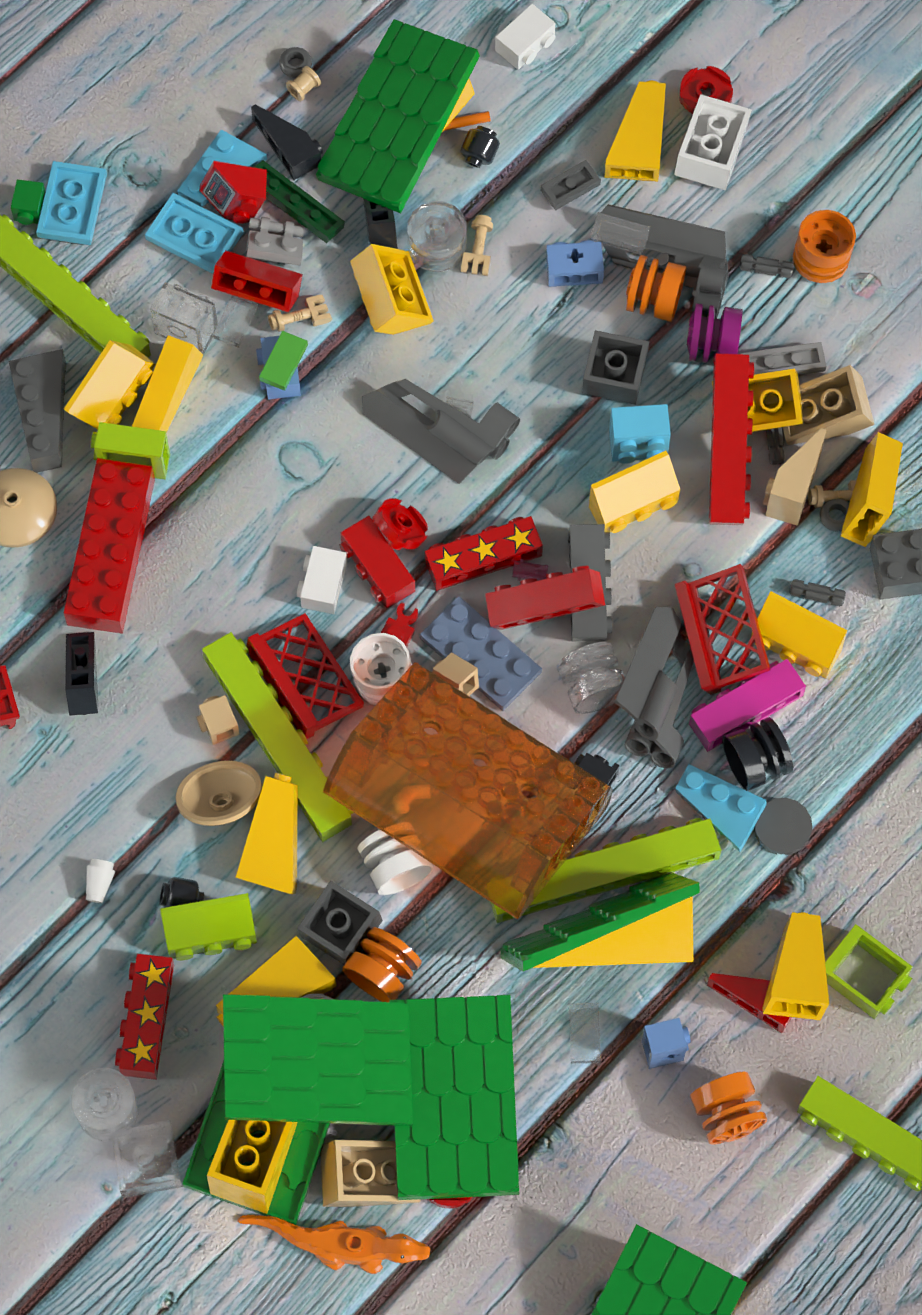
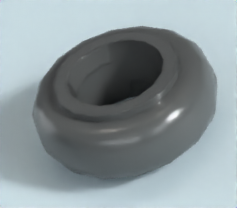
[279,47,312,78]
[819,499,849,532]

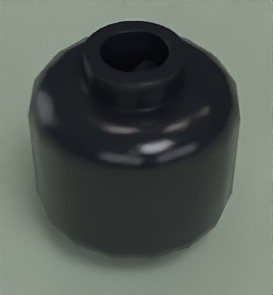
[460,126,500,168]
[159,877,204,908]

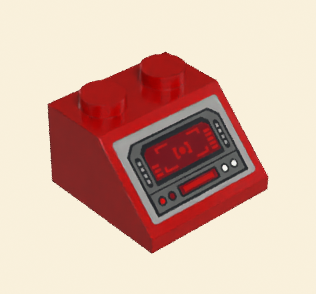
[199,161,267,224]

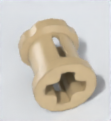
[286,66,321,102]

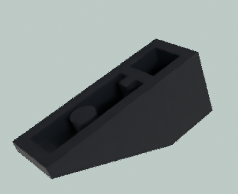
[251,104,323,180]
[363,199,398,249]
[65,632,98,716]

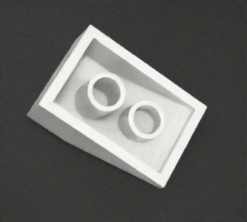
[674,94,752,190]

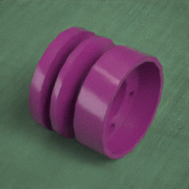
[686,303,743,363]

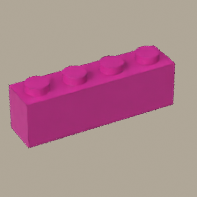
[689,659,806,752]

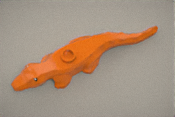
[238,1215,430,1274]

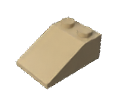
[783,365,875,445]
[763,428,827,526]
[320,1140,420,1207]

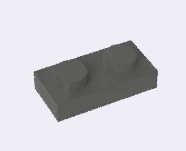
[540,160,601,211]

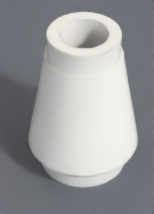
[86,859,115,903]

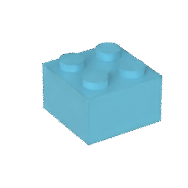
[609,404,671,464]

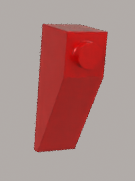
[707,973,792,1033]

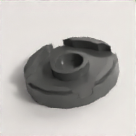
[754,798,813,855]

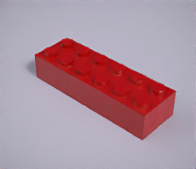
[64,458,155,634]

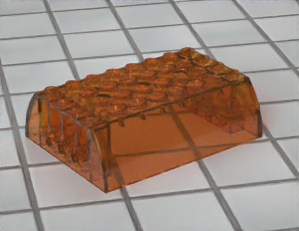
[323,662,613,919]

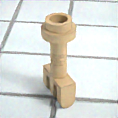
[461,215,493,276]
[268,295,332,332]
[808,480,856,508]

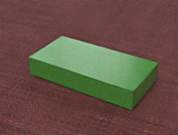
[259,331,308,391]

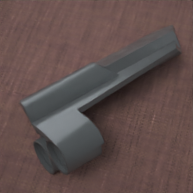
[595,204,728,318]
[362,379,520,484]
[615,607,694,769]

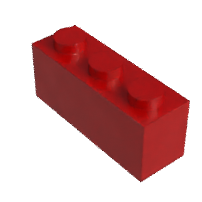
[211,250,303,312]
[339,515,415,608]

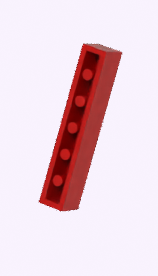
[709,353,754,525]

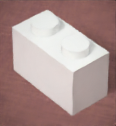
[495,4,555,70]
[297,546,347,614]

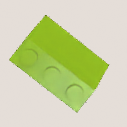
[160,893,257,961]

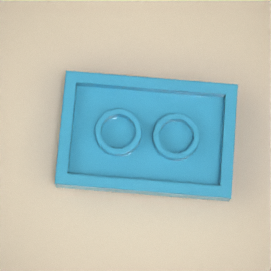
[36,161,107,245]
[145,193,244,274]

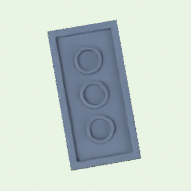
[420,596,542,711]

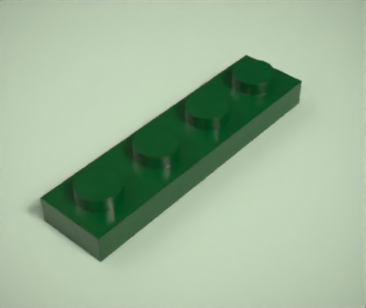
[254,160,345,244]

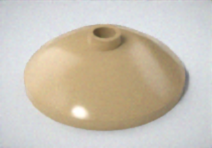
[0,468,57,548]
[176,761,262,826]

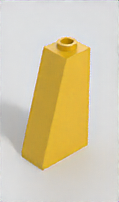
[604,80,666,182]
[132,335,203,433]
[841,432,903,547]
[235,773,298,894]
[763,912,829,1020]
[216,936,336,1027]

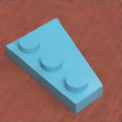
[177,130,267,207]
[675,764,767,852]

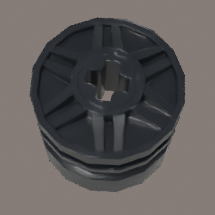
[722,717,794,791]

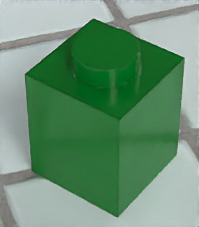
[11,179,46,225]

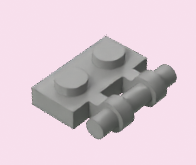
[246,217,304,266]

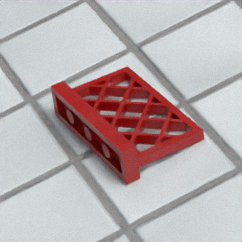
[674,564,771,695]
[246,613,364,739]

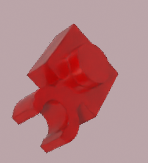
[381,603,418,648]

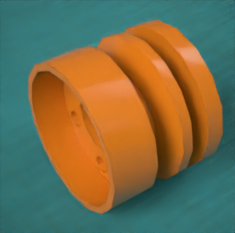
[792,210,856,283]
[626,255,686,322]
[342,927,422,1002]
[690,1071,768,1145]

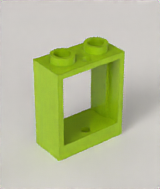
[91,422,170,480]
[825,924,913,1019]

